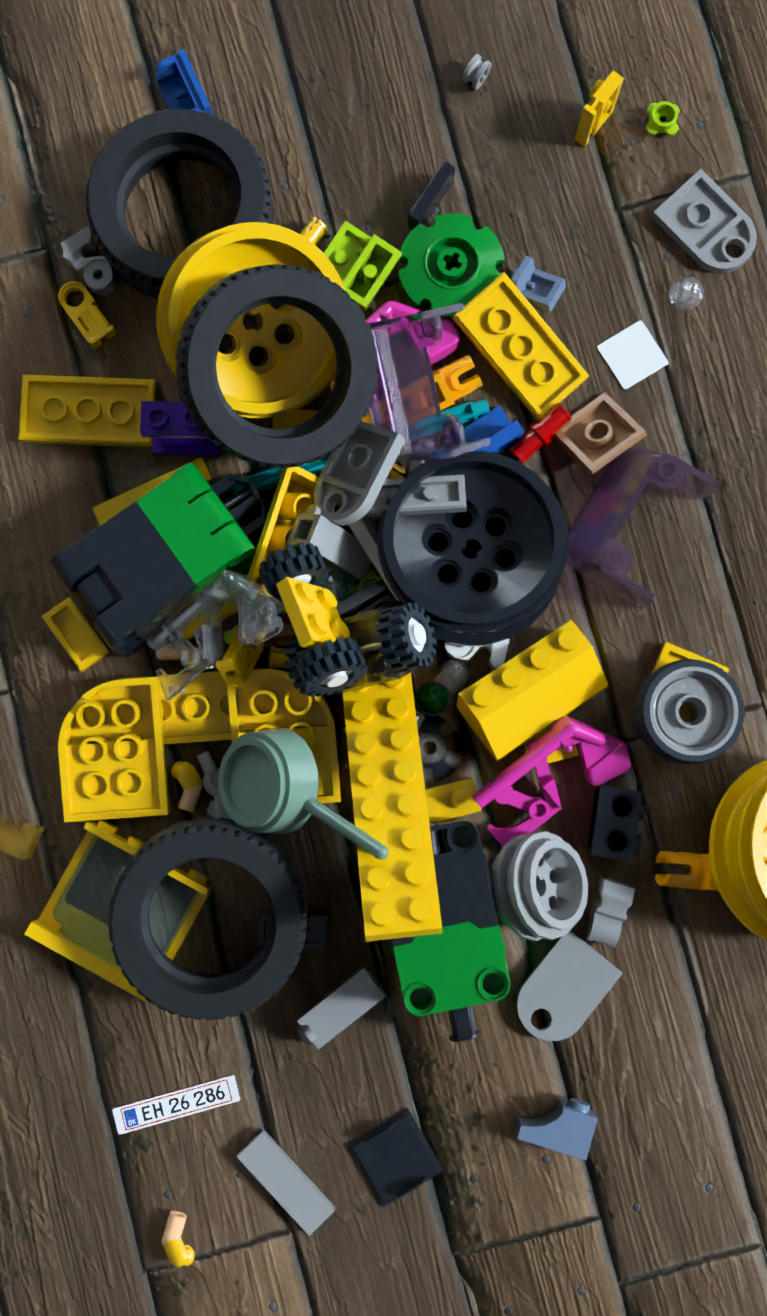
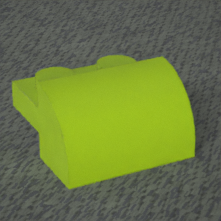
[324,221,402,312]

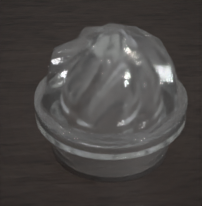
[669,275,704,310]
[434,660,469,695]

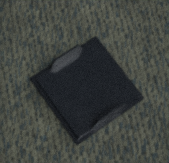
[348,1108,444,1207]

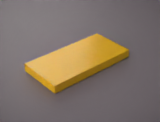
[452,272,589,421]
[18,374,158,448]

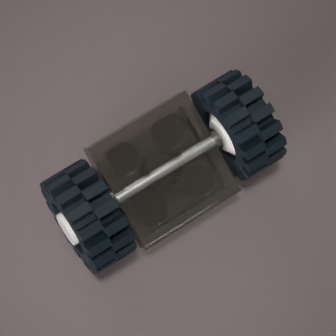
[285,602,436,696]

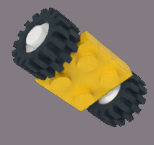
[259,542,368,697]

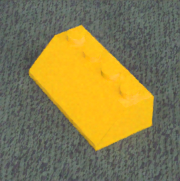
[242,467,319,615]
[456,620,608,761]

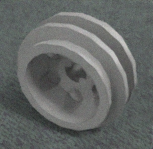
[490,831,588,941]

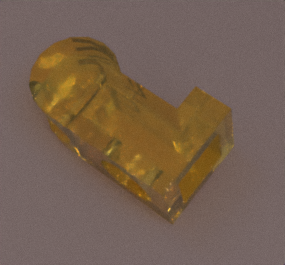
[0,814,45,860]

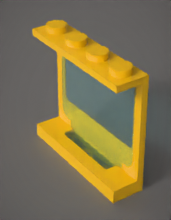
[24,820,213,1002]

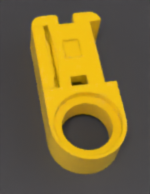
[58,281,116,349]
[216,624,264,686]

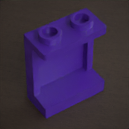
[140,401,221,457]

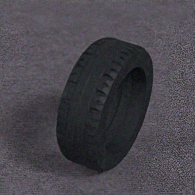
[86,109,274,299]
[176,264,378,468]
[108,817,307,1020]

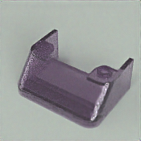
[369,302,491,462]
[566,447,721,608]

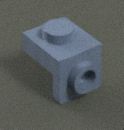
[510,256,566,313]

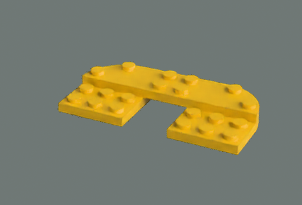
[58,667,341,823]

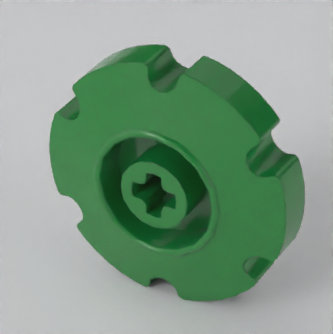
[399,213,505,322]

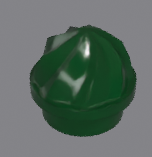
[415,682,450,716]

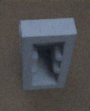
[514,1098,598,1160]

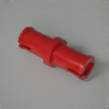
[508,403,572,465]

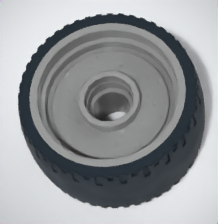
[633,659,745,765]

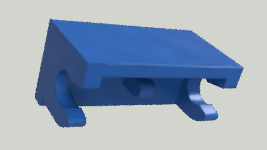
[155,49,213,116]

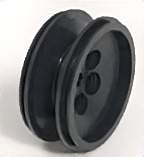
[377,451,569,646]

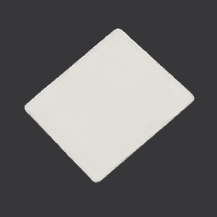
[597,320,669,390]

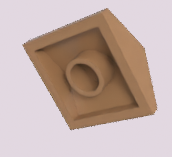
[554,392,647,474]

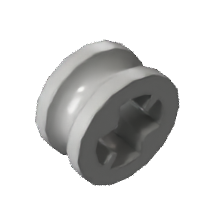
[462,54,492,90]

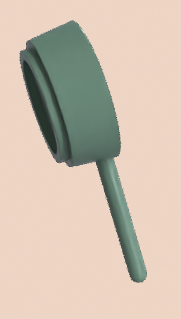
[218,728,389,860]

